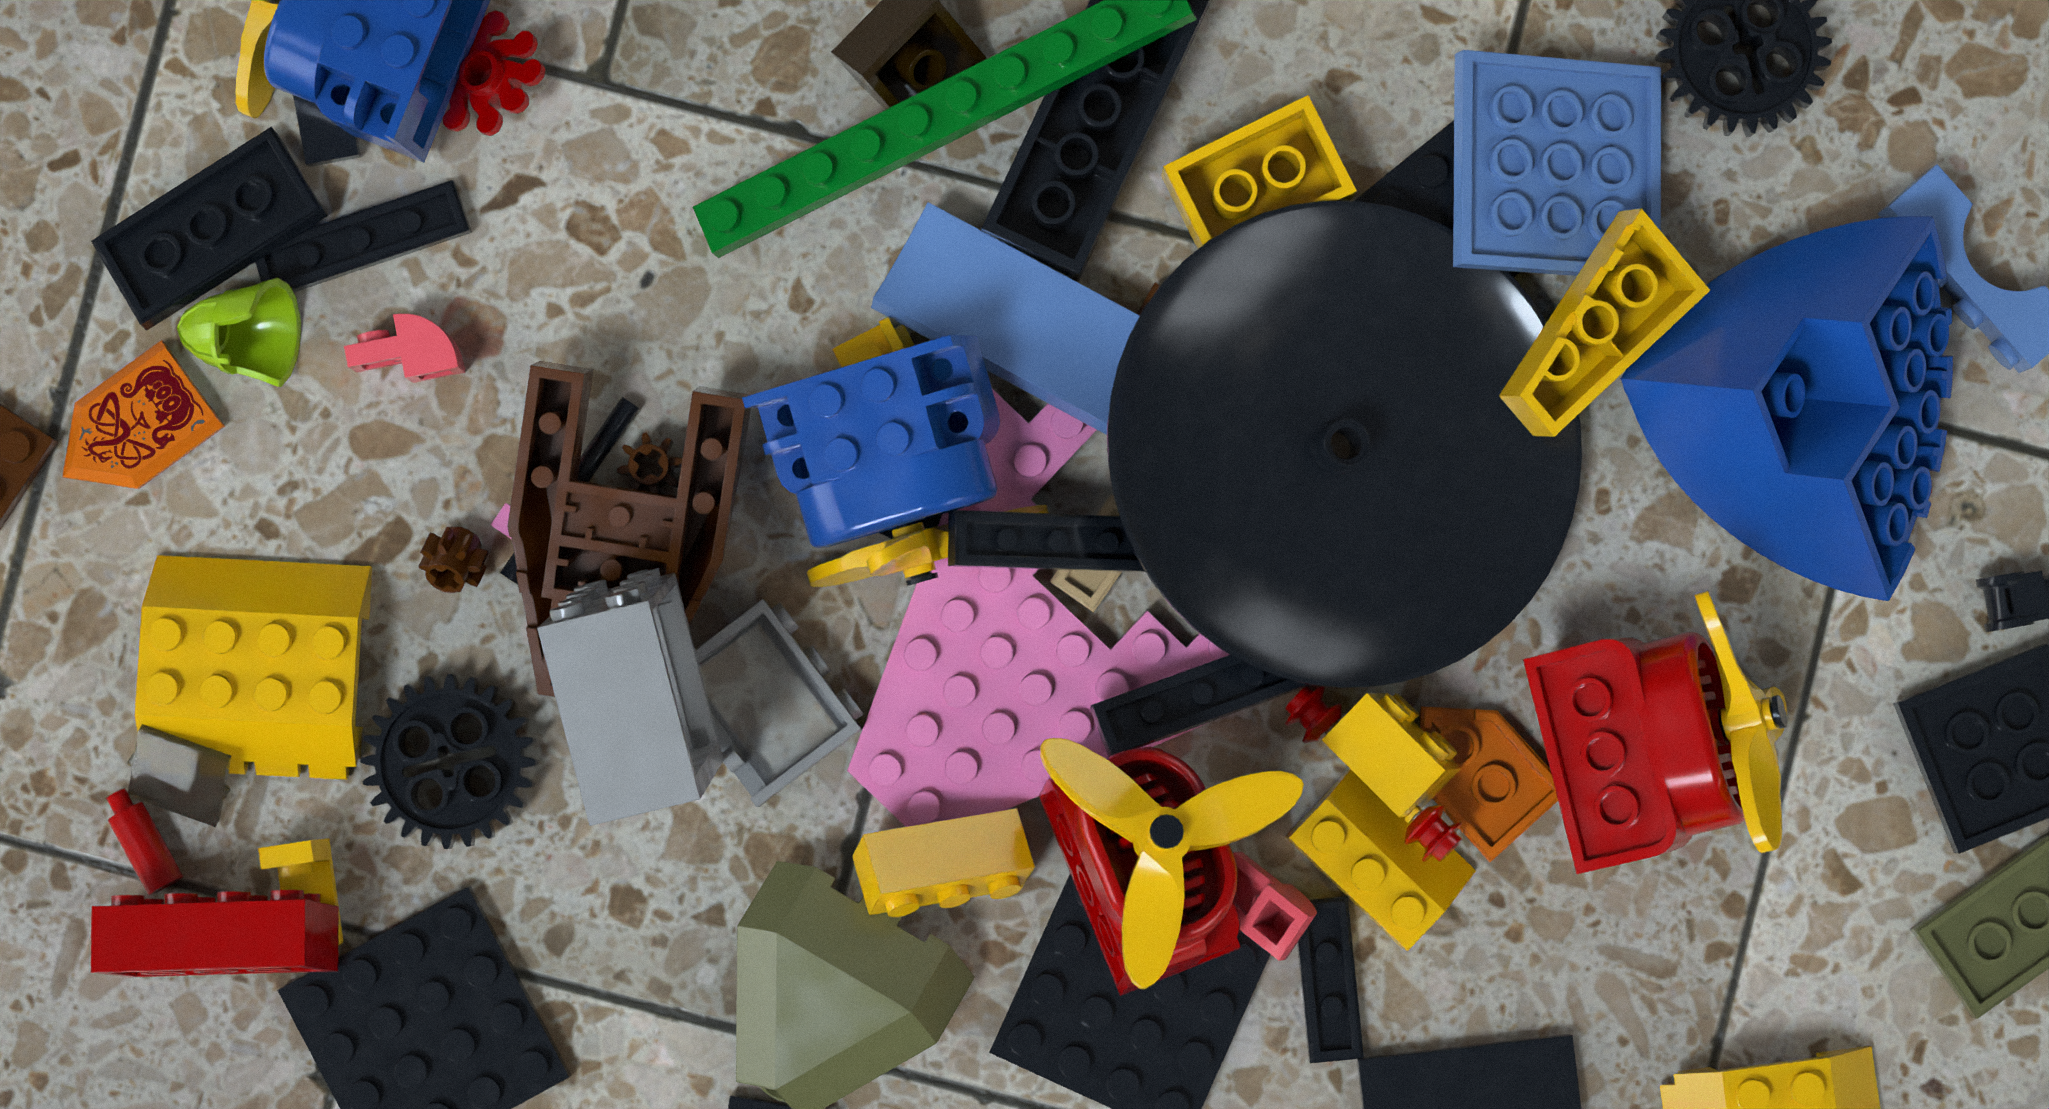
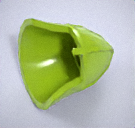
[177,278,301,387]

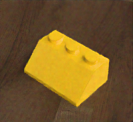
[1285,768,1476,951]

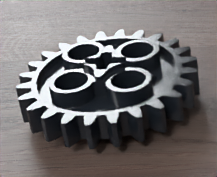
[1655,0,1832,137]
[360,674,539,849]

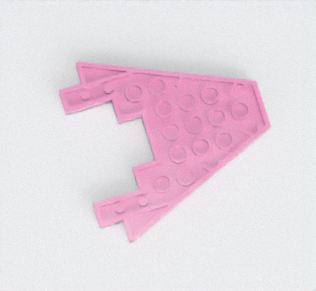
[847,389,1230,827]

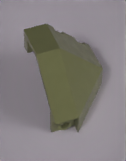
[736,861,975,1109]

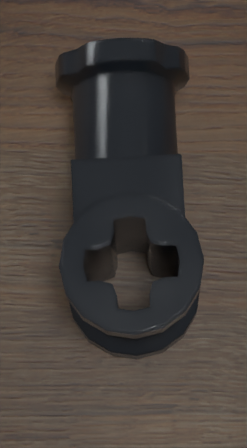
[1976,571,2049,632]

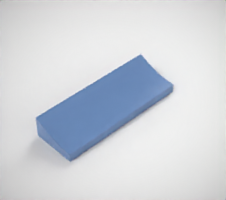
[871,202,1140,435]

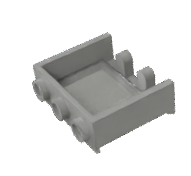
[695,599,864,807]

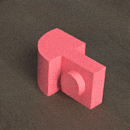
[344,314,466,383]
[1233,852,1317,961]

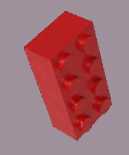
[91,890,339,978]

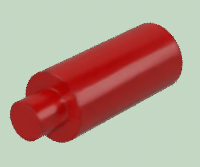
[106,788,184,896]

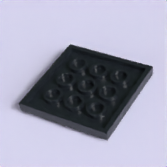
[989,874,1270,1109]
[277,886,572,1109]

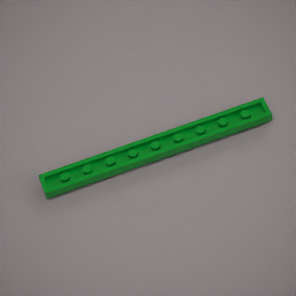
[693,0,1197,258]

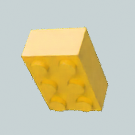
[1161,95,1357,249]

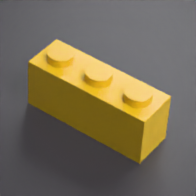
[852,808,1035,917]

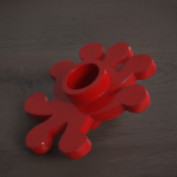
[442,10,546,136]

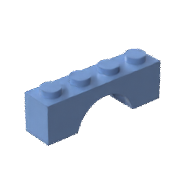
[1877,164,2049,373]

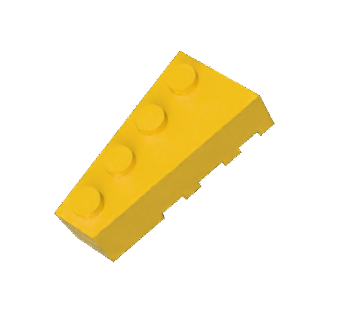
[1499,208,1710,437]

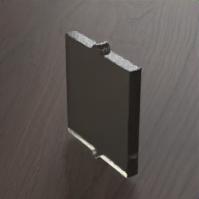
[127,724,231,827]

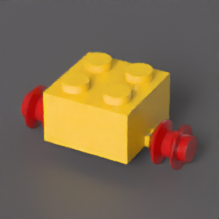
[1285,686,1463,862]

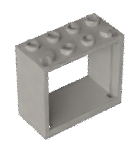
[537,568,724,826]

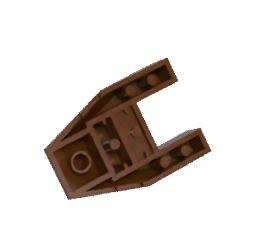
[507,361,751,697]

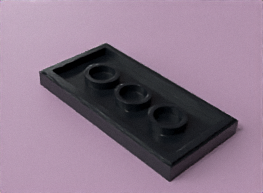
[91,126,328,331]
[1357,1034,1581,1109]

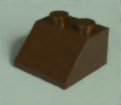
[831,0,987,110]

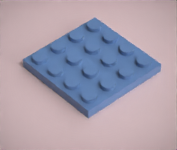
[1453,50,1661,276]

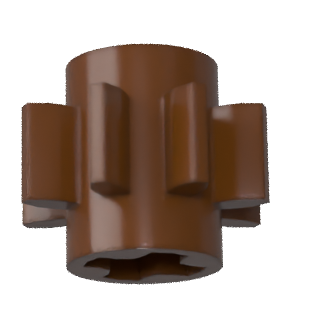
[617,432,682,493]
[418,527,489,593]

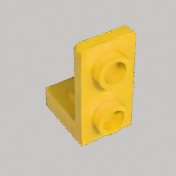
[258,838,343,946]

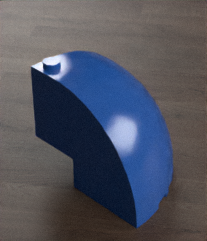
[1620,216,1953,601]

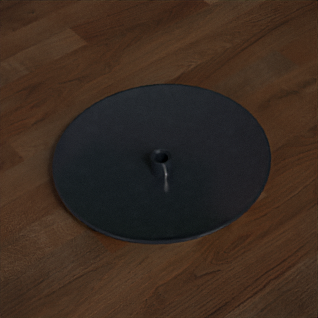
[1107,201,1582,688]

